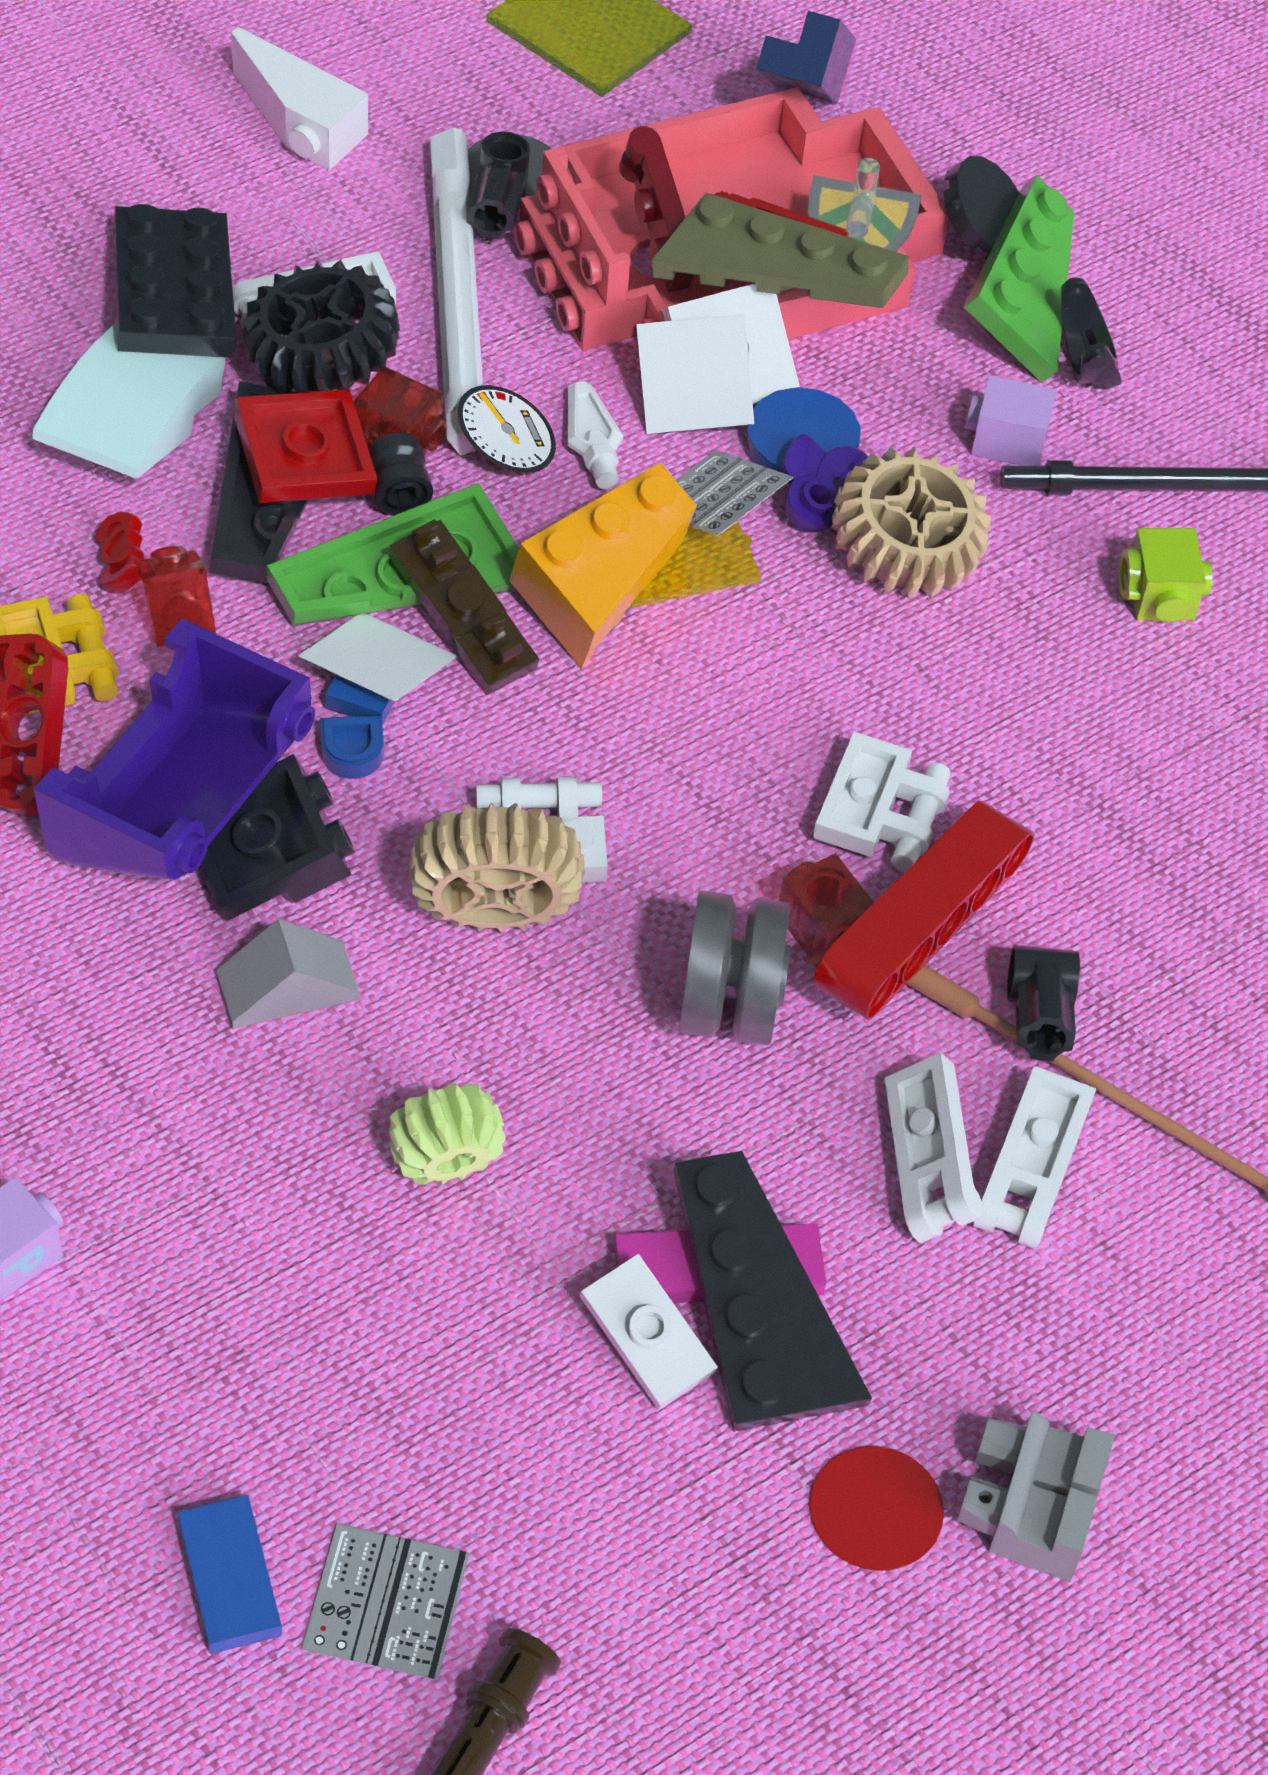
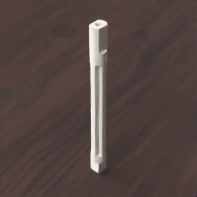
[430,127,483,456]

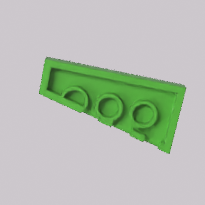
[964,175,1075,383]
[266,483,519,625]

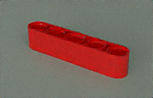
[813,800,1035,1020]

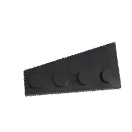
[209,381,310,583]
[673,1151,872,1432]

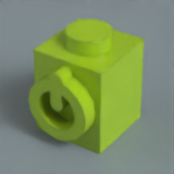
[1118,528,1212,622]

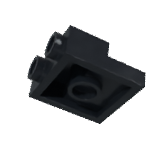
[202,754,355,920]

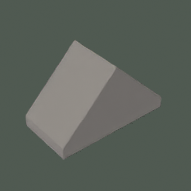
[217,918,360,1029]

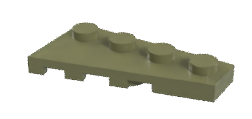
[652,193,909,308]

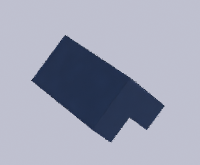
[756,11,856,103]

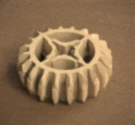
[831,446,991,599]
[409,802,585,933]

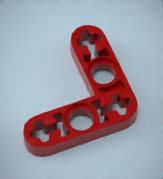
[0,633,68,818]

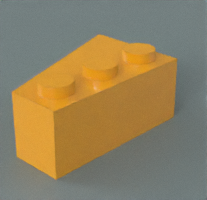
[509,462,697,669]

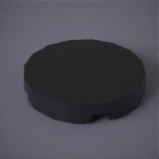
[943,156,1019,260]

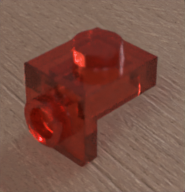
[137,546,216,647]

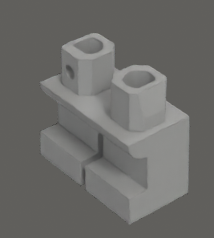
[957,1411,1115,1582]

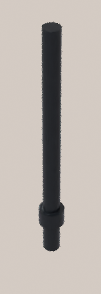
[1000,460,1268,495]

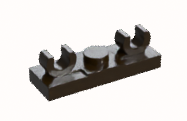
[388,519,539,696]

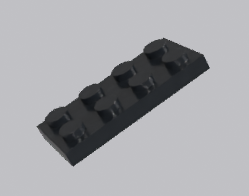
[114,204,236,358]

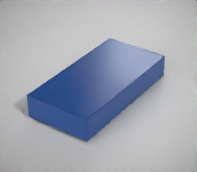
[177,1495,282,1654]

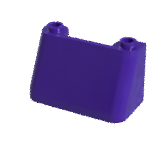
[34,618,315,880]

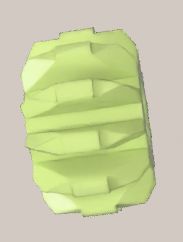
[388,1083,506,1185]

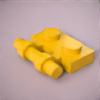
[0,594,119,715]

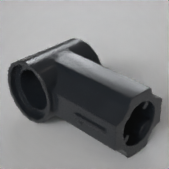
[466,131,530,239]
[1007,944,1080,1061]

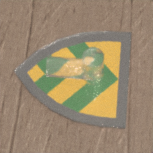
[808,158,922,252]

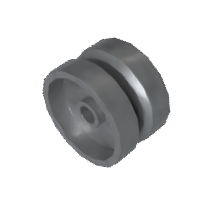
[679,890,790,1046]

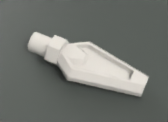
[568,381,623,489]

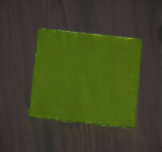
[487,0,692,97]

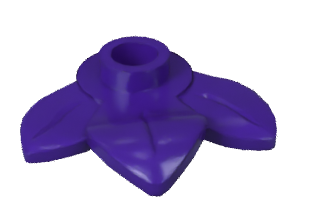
[782,434,868,532]

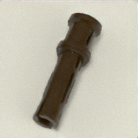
[430,1628,561,1775]

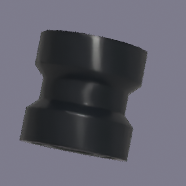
[368,432,434,515]

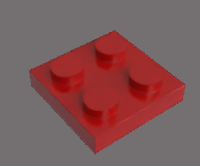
[233,390,378,503]

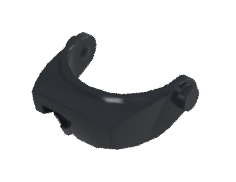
[1061,277,1122,389]

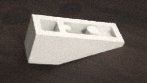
[231,27,368,170]

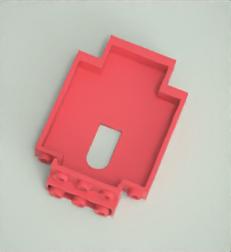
[514,87,950,351]

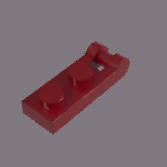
[619,126,695,292]

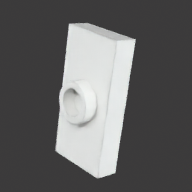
[580,1254,718,1411]

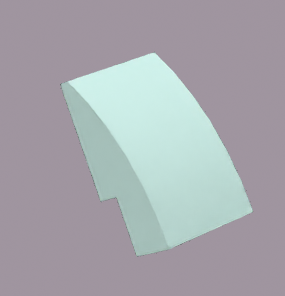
[32,322,226,479]

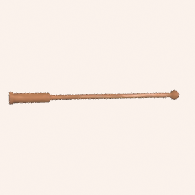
[907,965,1268,1199]

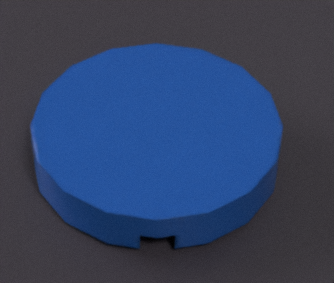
[746,387,861,484]

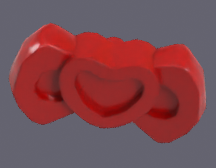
[95,511,146,593]

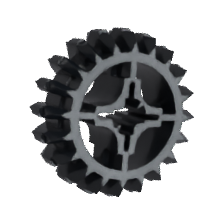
[243,260,400,394]

